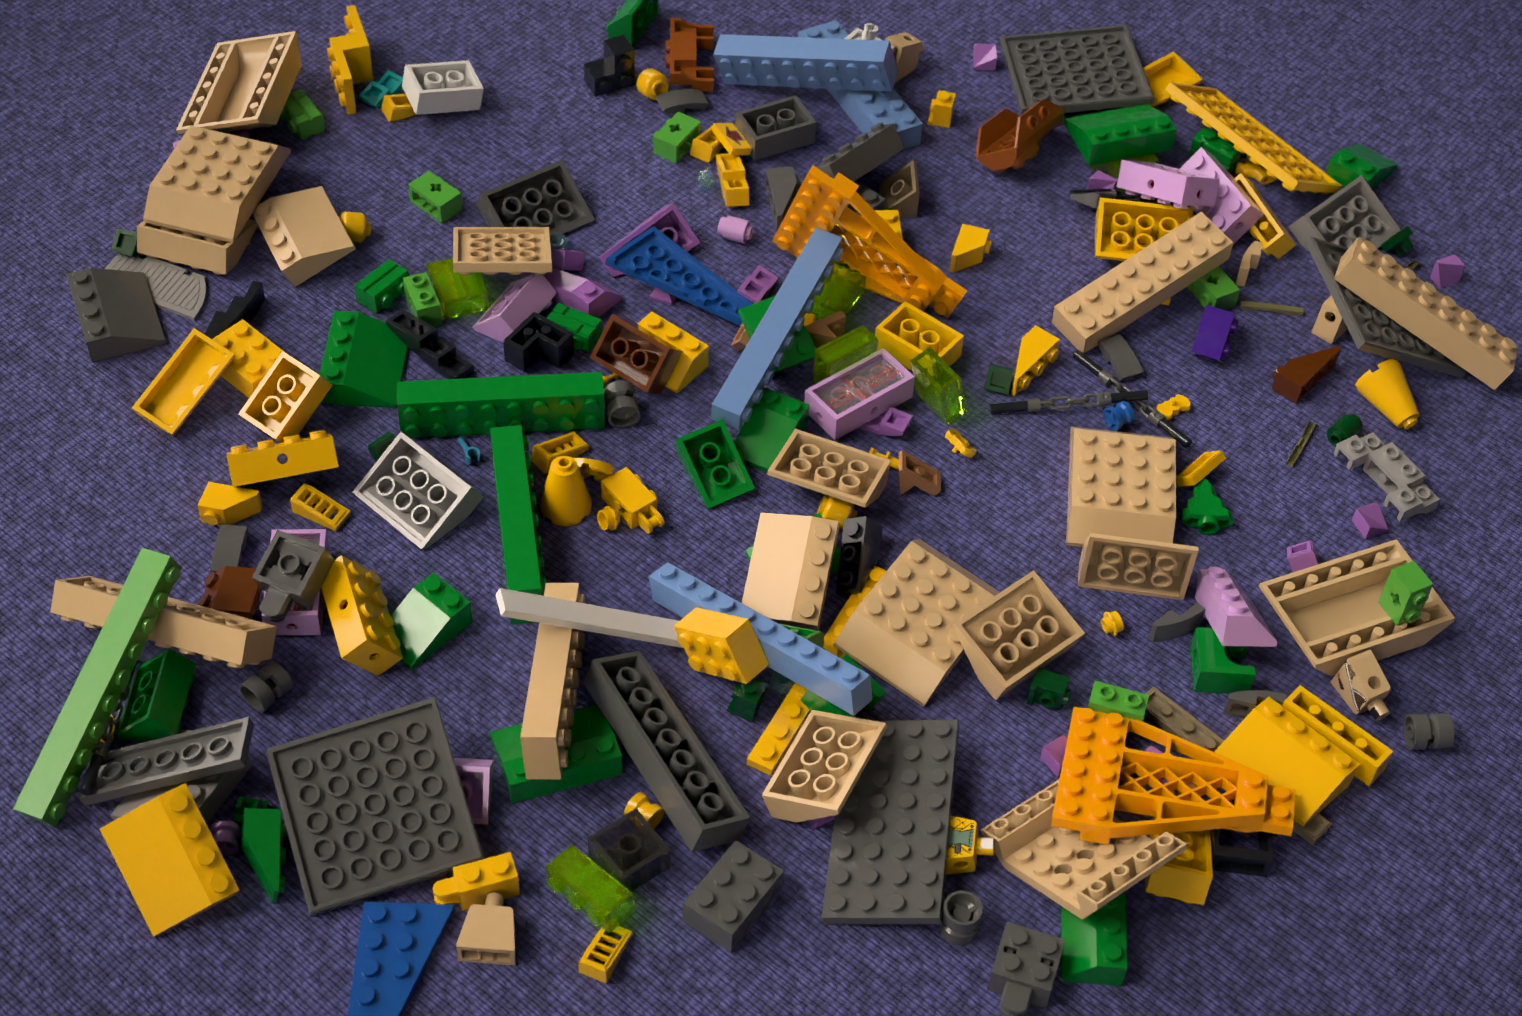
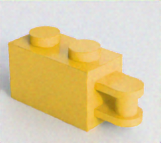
[601,467,665,534]
[433,852,520,911]

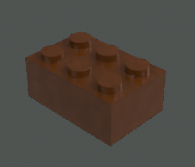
[590,314,683,395]

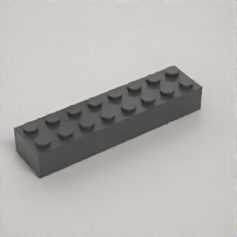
[583,650,750,853]

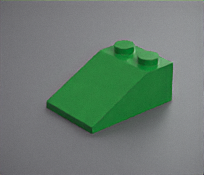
[1326,144,1398,190]
[738,296,819,376]
[734,387,809,472]
[674,419,755,509]
[391,572,473,669]

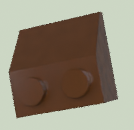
[197,566,262,619]

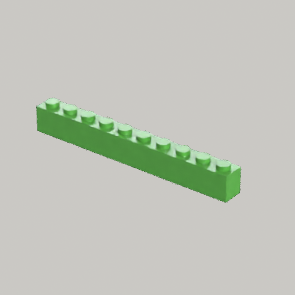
[13,548,182,828]

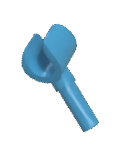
[458,437,480,465]

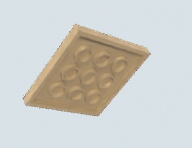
[453,227,552,275]

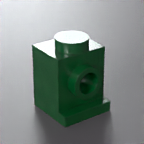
[1026,667,1072,711]
[727,678,768,723]

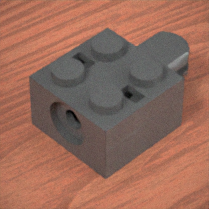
[252,530,335,622]
[987,921,1065,1016]

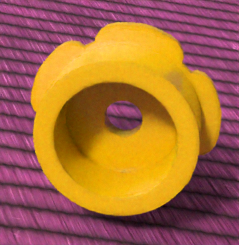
[597,506,620,531]
[1101,611,1124,637]

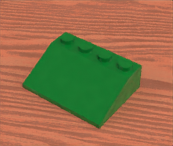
[1063,104,1177,166]
[319,311,408,408]
[489,704,622,804]

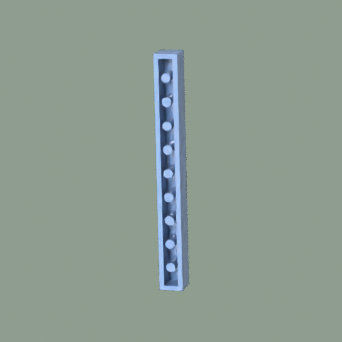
[711,227,844,430]
[649,562,872,716]

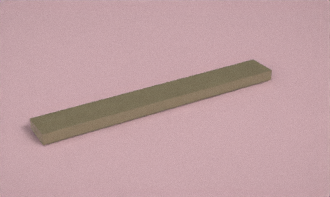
[1145,686,1332,846]

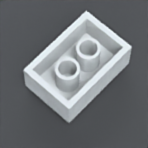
[402,60,484,115]

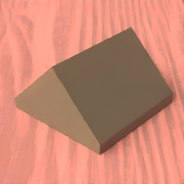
[879,160,920,218]

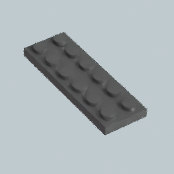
[79,717,254,806]

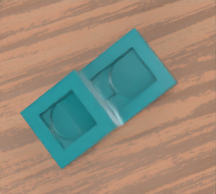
[359,70,403,108]

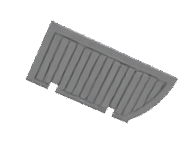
[105,253,207,321]

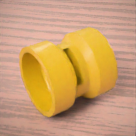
[624,792,665,832]

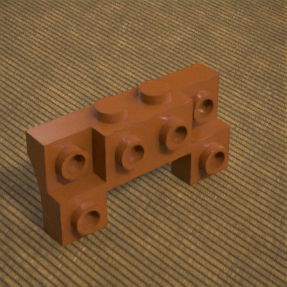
[665,18,714,92]

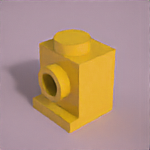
[928,90,956,128]

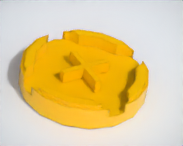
[573,458,614,480]

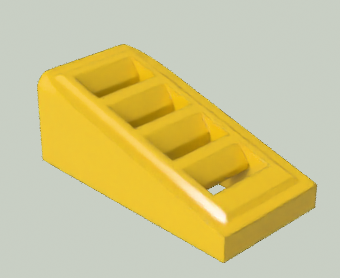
[381,94,416,122]
[690,125,724,163]
[531,432,589,474]
[290,483,351,532]
[579,921,633,984]

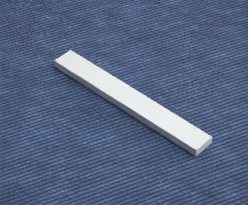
[496,588,683,648]

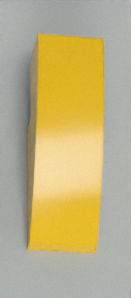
[716,153,749,207]

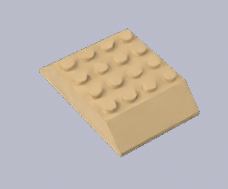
[176,31,301,135]
[143,125,291,243]
[1066,426,1176,547]
[833,539,1000,707]
[1259,539,1455,676]

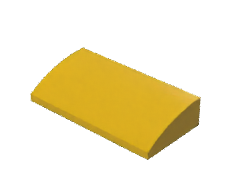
[1121,51,1203,108]
[132,328,235,436]

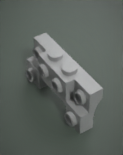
[1333,432,1440,522]

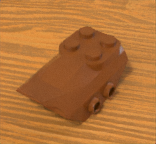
[975,98,1065,173]

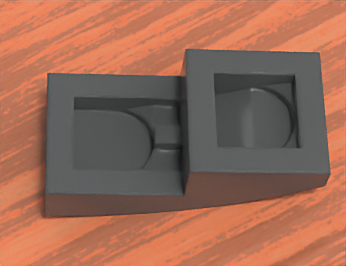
[656,89,708,114]
[1097,334,1144,382]
[210,524,248,573]
[1149,602,1205,642]
[1223,690,1287,719]

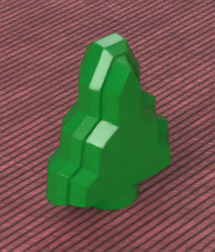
[1182,479,1234,535]

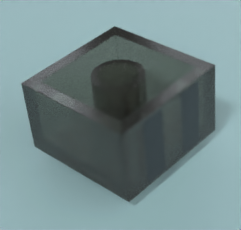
[587,808,670,898]

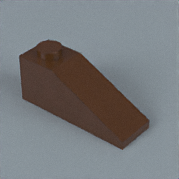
[1272,346,1342,404]

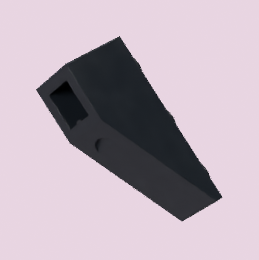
[836,516,883,595]

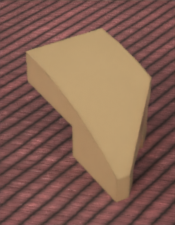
[1235,241,1262,287]

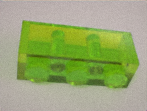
[546,845,636,933]

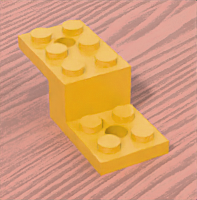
[327,5,373,115]

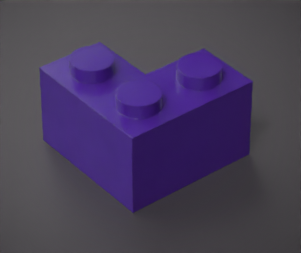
[1191,305,1239,360]

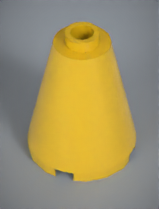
[1355,359,1420,429]
[540,456,592,527]

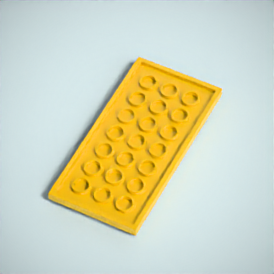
[1165,82,1343,194]

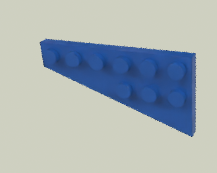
[605,226,753,326]
[347,902,455,1016]

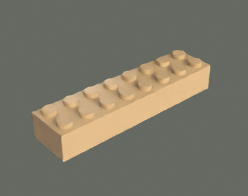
[1052,212,1233,354]
[1334,237,1518,390]
[50,576,277,668]
[520,583,585,779]

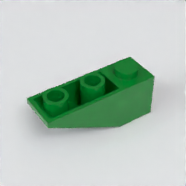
[241,808,286,904]

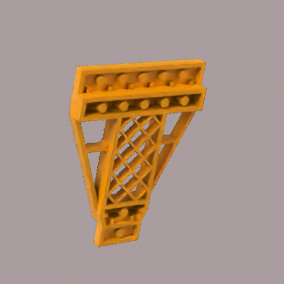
[772,165,968,318]
[1051,707,1296,845]

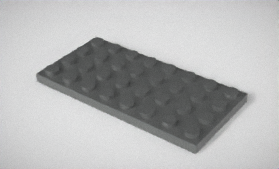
[822,719,960,924]

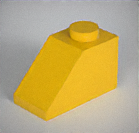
[949,224,992,273]
[197,482,263,526]

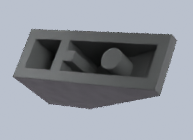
[765,166,800,232]

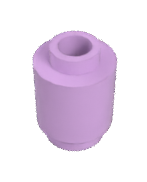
[717,216,754,244]

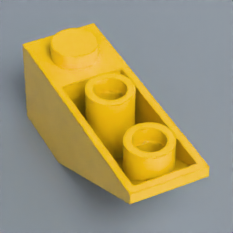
[1011,325,1060,396]

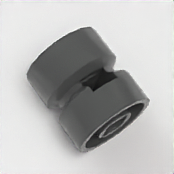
[604,381,641,428]
[239,660,294,713]
[1403,713,1454,750]
[940,891,983,946]

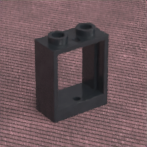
[1210,799,1273,877]

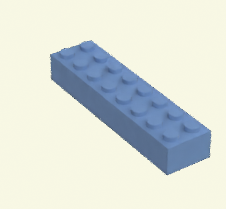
[798,20,923,150]
[713,34,898,92]

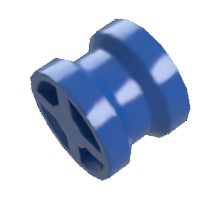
[1103,401,1135,431]

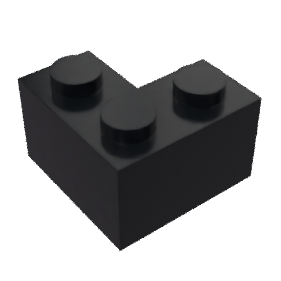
[584,35,635,96]
[503,312,574,371]

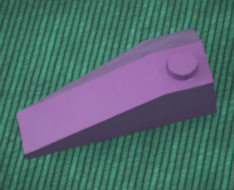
[598,203,700,277]
[520,267,622,318]

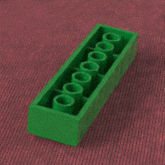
[397,372,605,438]
[490,425,546,625]

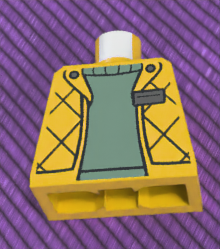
[946,816,995,875]

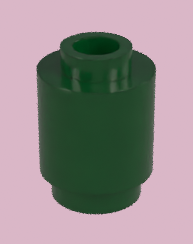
[1327,414,1363,447]

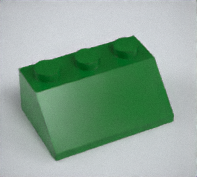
[606,0,659,48]
[115,648,196,742]
[1061,891,1127,986]

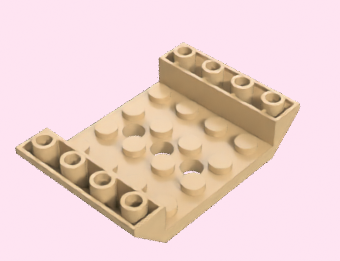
[981,780,1188,919]

